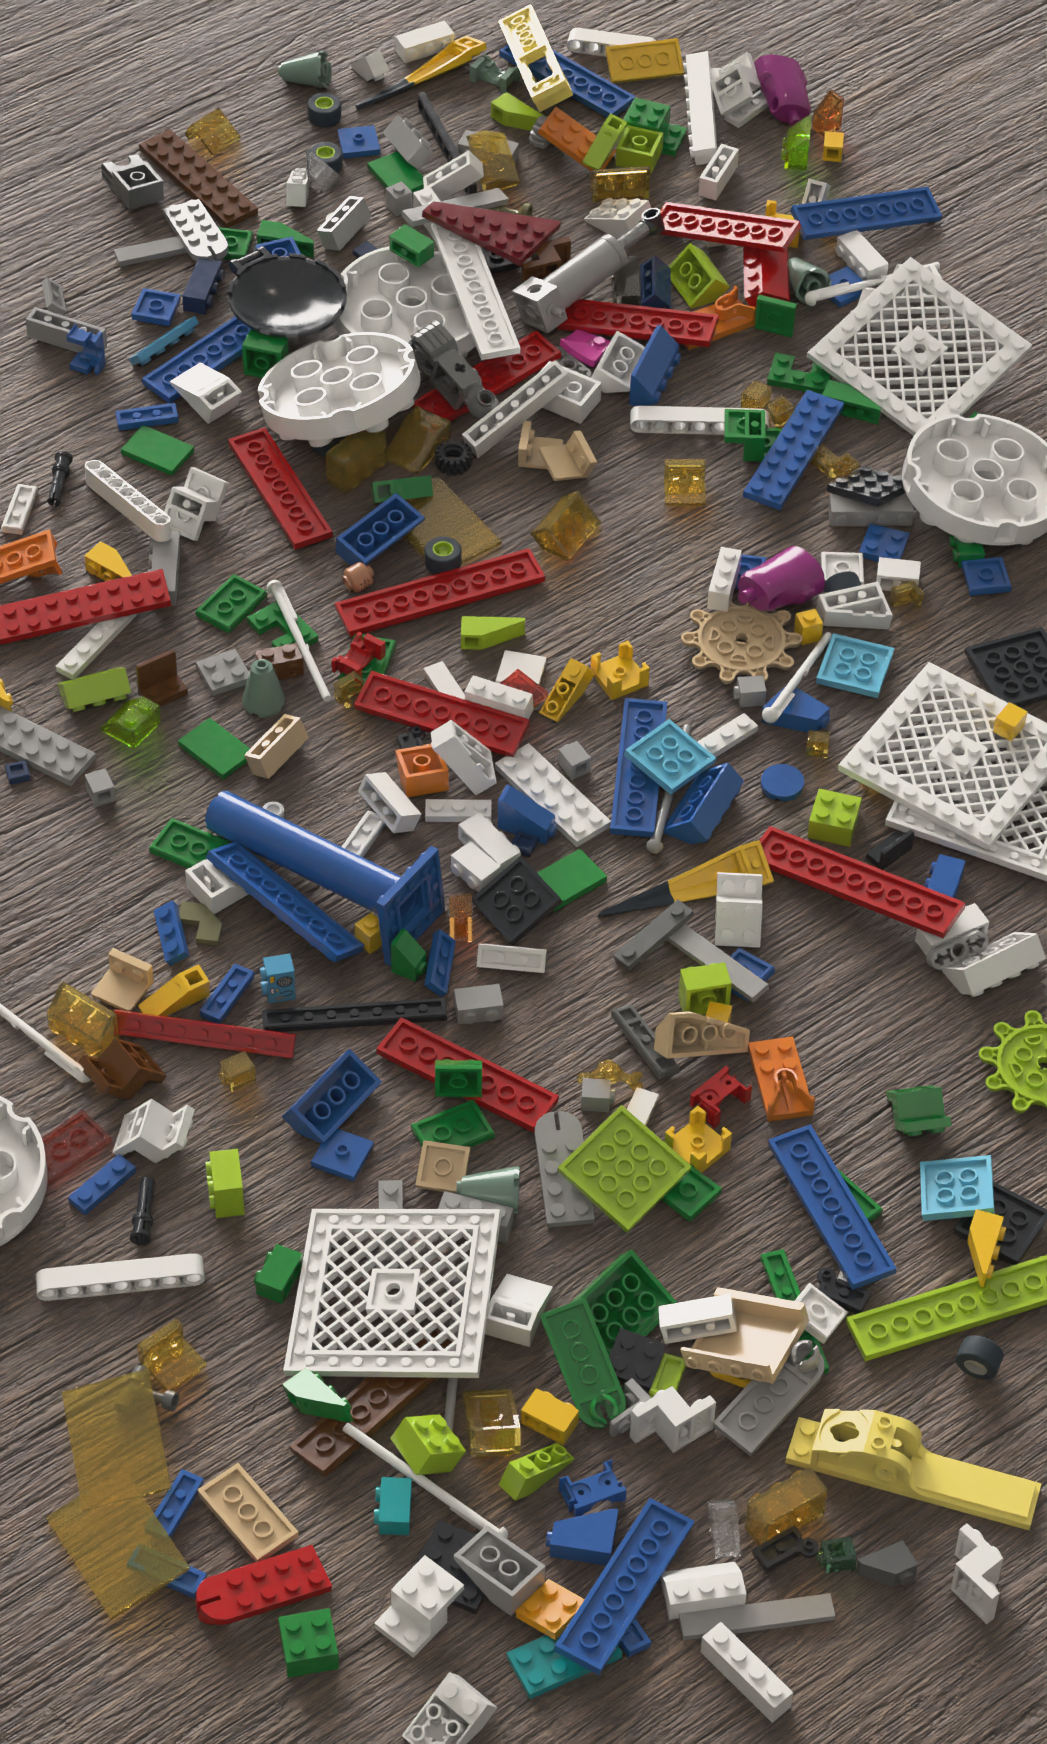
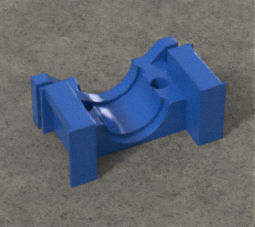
[66,323,106,375]
[559,1459,627,1517]

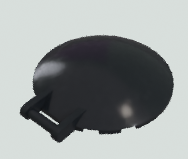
[228,246,347,338]

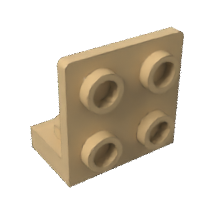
[518,421,563,469]
[538,431,597,481]
[91,948,154,1012]

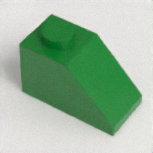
[391,928,428,982]

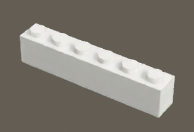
[462,360,571,458]

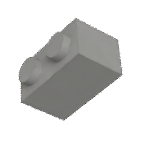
[454,984,504,1025]

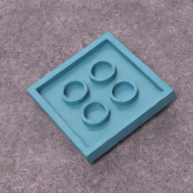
[816,633,894,698]
[624,719,716,795]
[920,1155,995,1221]

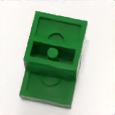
[623,97,687,156]
[724,409,783,462]
[886,1085,952,1136]

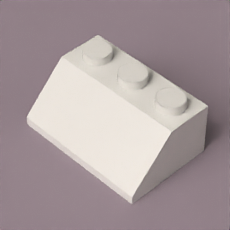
[591,331,645,393]
[660,1562,746,1620]

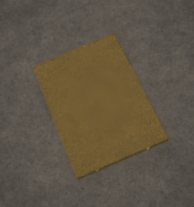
[378,476,502,563]
[62,1368,172,1513]
[46,1467,190,1620]

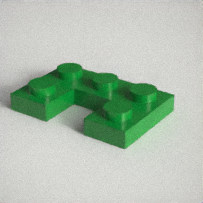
[767,353,831,395]
[247,601,319,648]

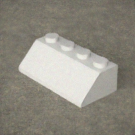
[942,932,1046,997]

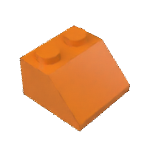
[395,744,449,797]

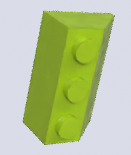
[669,243,730,309]
[57,667,131,712]

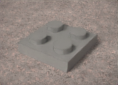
[196,649,249,696]

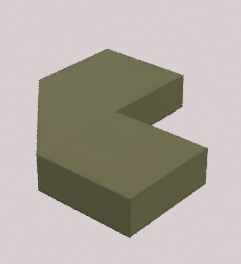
[179,901,223,946]

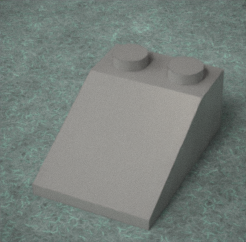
[453,1526,546,1616]

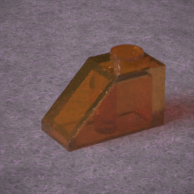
[812,89,844,137]
[449,894,473,942]

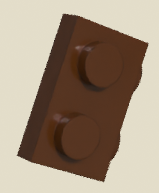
[255,643,304,680]

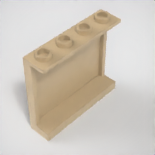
[680,1288,810,1384]

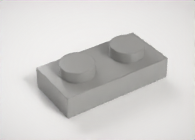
[42,277,67,315]

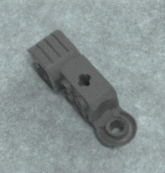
[408,321,499,419]

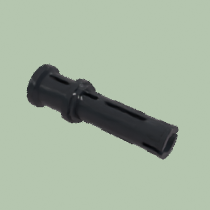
[47,451,73,507]
[130,1177,155,1245]

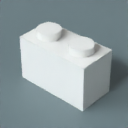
[876,557,921,594]
[451,841,501,892]

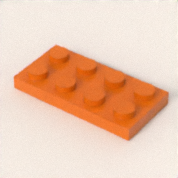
[537,106,616,177]

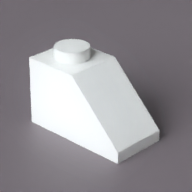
[350,50,390,81]
[802,179,831,204]

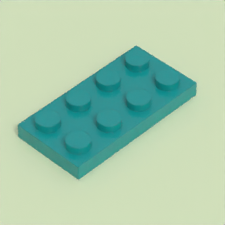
[506,1633,623,1699]

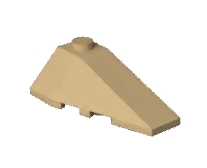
[654,1012,750,1059]

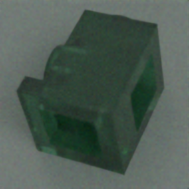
[816,1536,857,1573]

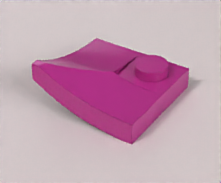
[560,329,610,367]

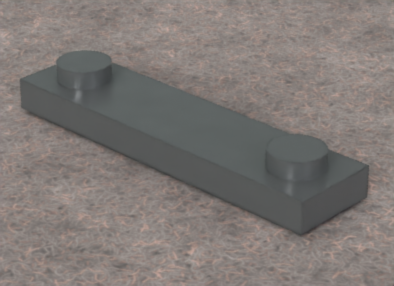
[613,900,694,971]
[611,1004,680,1080]

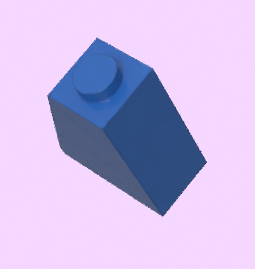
[762,685,830,734]
[498,785,557,845]
[546,1509,618,1566]

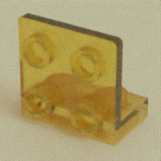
[184,108,241,156]
[664,459,706,506]
[137,1318,207,1391]

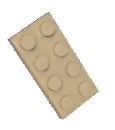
[197,1463,299,1562]

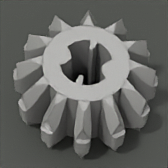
[529,115,551,149]

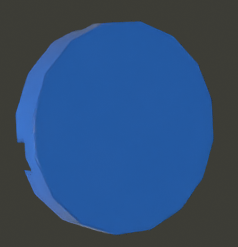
[761,764,804,802]

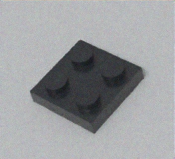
[609,1328,666,1391]

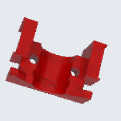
[331,632,386,685]
[690,1066,752,1129]

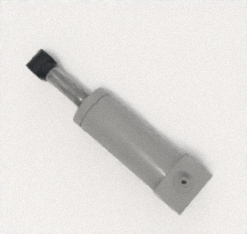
[512,208,665,333]

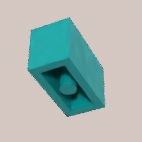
[374,1477,412,1535]

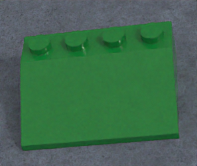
[570,1249,677,1357]

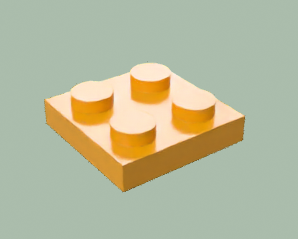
[515,1579,584,1640]

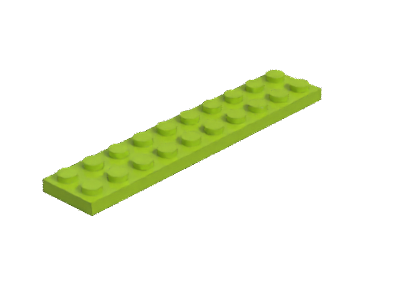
[846,1255,1047,1361]

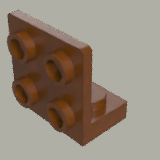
[136,649,188,711]

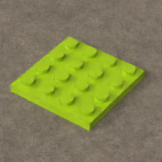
[557,1105,692,1233]

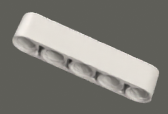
[567,28,656,57]

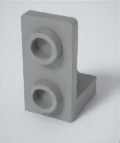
[609,1378,651,1437]

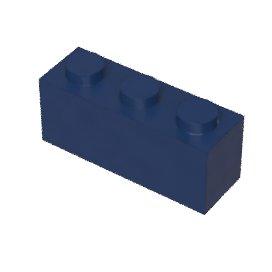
[640,255,671,309]
[182,258,225,315]

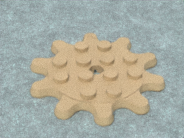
[681,600,803,684]

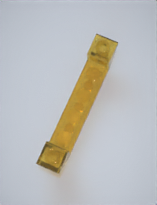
[767,396,861,478]

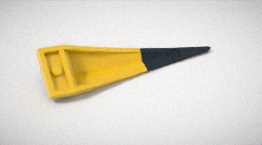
[355,36,487,110]
[597,840,774,916]

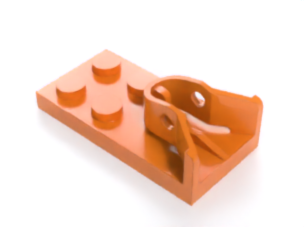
[684,286,756,350]
[0,529,62,584]
[748,1036,815,1122]

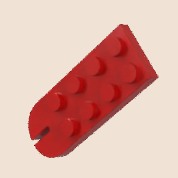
[196,1545,332,1625]

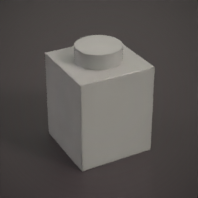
[385,181,412,216]
[733,675,766,707]
[558,741,591,780]
[85,768,116,807]
[581,1078,615,1112]

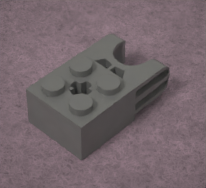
[101,154,164,210]

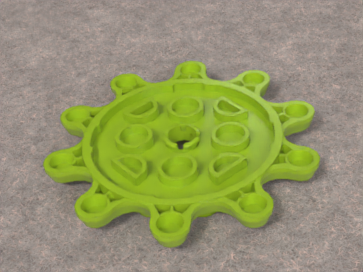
[979,1010,1047,1114]

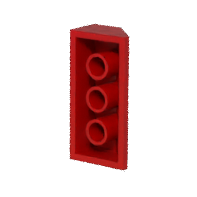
[743,247,790,308]

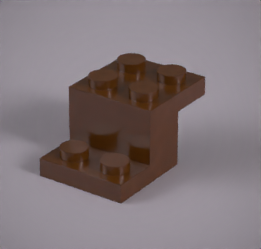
[521,236,571,284]
[78,1038,167,1100]

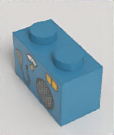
[260,954,296,1004]

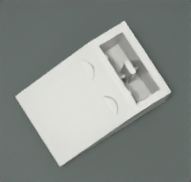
[584,198,651,239]
[170,363,242,424]
[185,859,248,914]
[485,1274,553,1347]
[402,1672,497,1744]

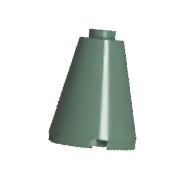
[278,51,332,89]
[788,258,831,305]
[242,659,285,718]
[456,1166,520,1214]

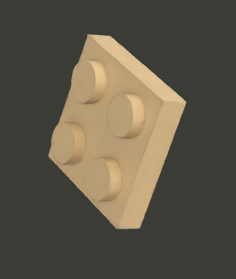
[415,1140,471,1194]

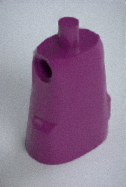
[754,54,811,128]
[737,546,825,611]

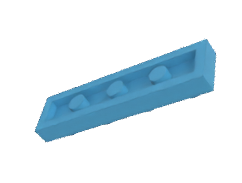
[129,316,199,366]

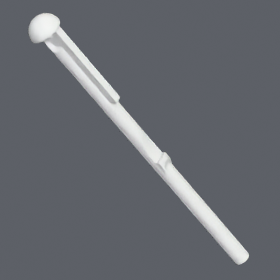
[805,262,940,306]
[267,580,331,702]
[762,632,832,723]
[0,1004,92,1083]
[342,1423,508,1539]

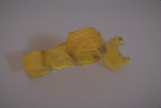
[577,1060,644,1091]

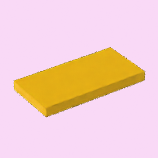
[605,38,684,84]

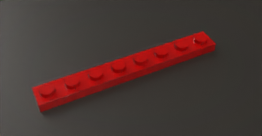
[111,1010,296,1058]

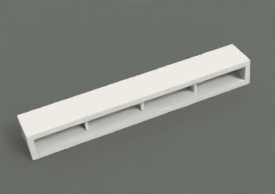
[683,51,718,166]

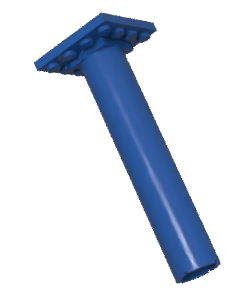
[205,790,445,966]

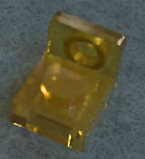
[890,581,924,609]
[333,671,365,708]
[806,730,830,757]

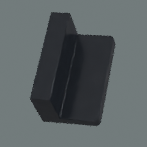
[866,830,915,870]

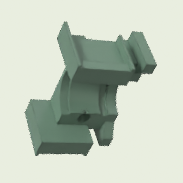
[470,54,520,94]

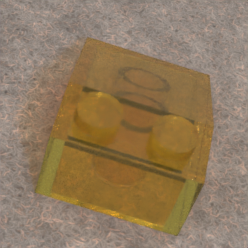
[384,406,450,474]
[462,1389,521,1457]

